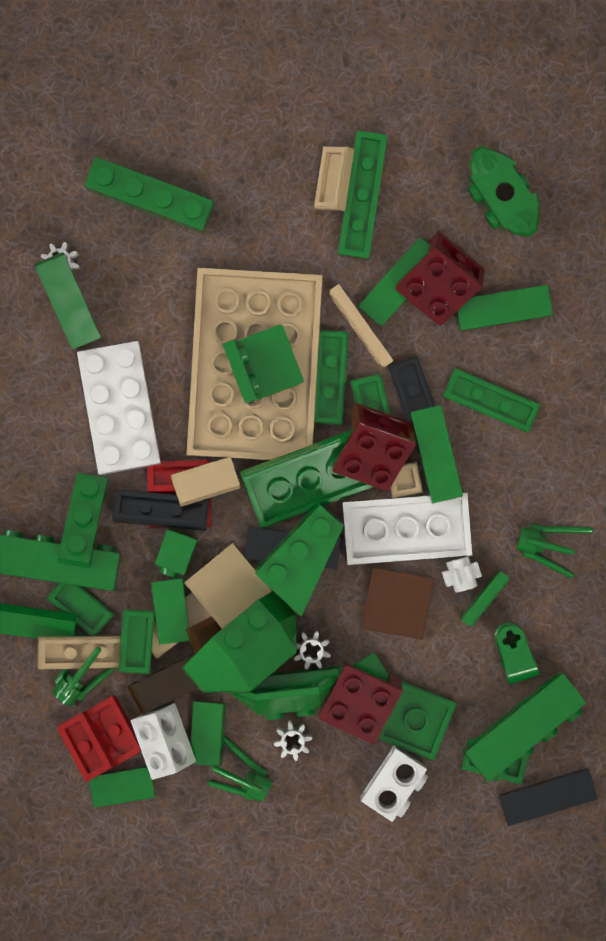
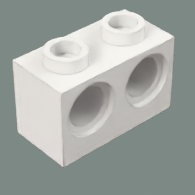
[130,703,196,780]
[360,745,428,822]

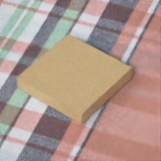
[184,543,272,629]

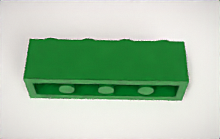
[84,157,215,235]
[0,530,122,592]
[462,672,586,782]

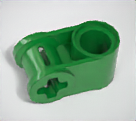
[494,622,539,685]

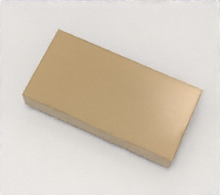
[314,146,354,211]
[171,457,240,507]

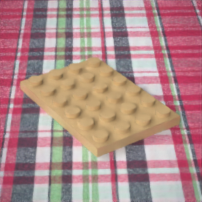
[187,268,322,460]

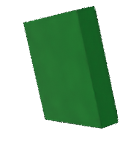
[378,680,457,761]

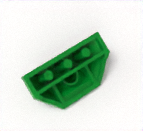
[182,591,297,693]
[231,665,344,720]

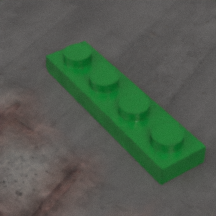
[338,130,388,260]

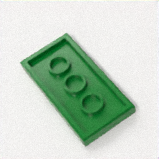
[240,430,373,529]

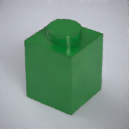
[155,529,198,578]

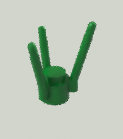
[516,523,593,578]
[52,632,115,706]
[207,735,273,802]

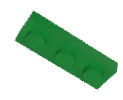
[58,473,108,568]

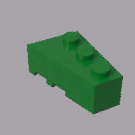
[255,501,344,616]

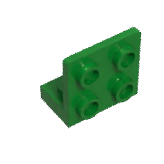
[222,324,304,405]

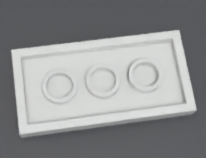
[77,341,161,475]
[342,493,472,565]

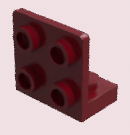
[395,231,485,326]
[333,402,416,491]
[319,664,403,745]

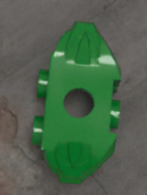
[467,145,540,237]

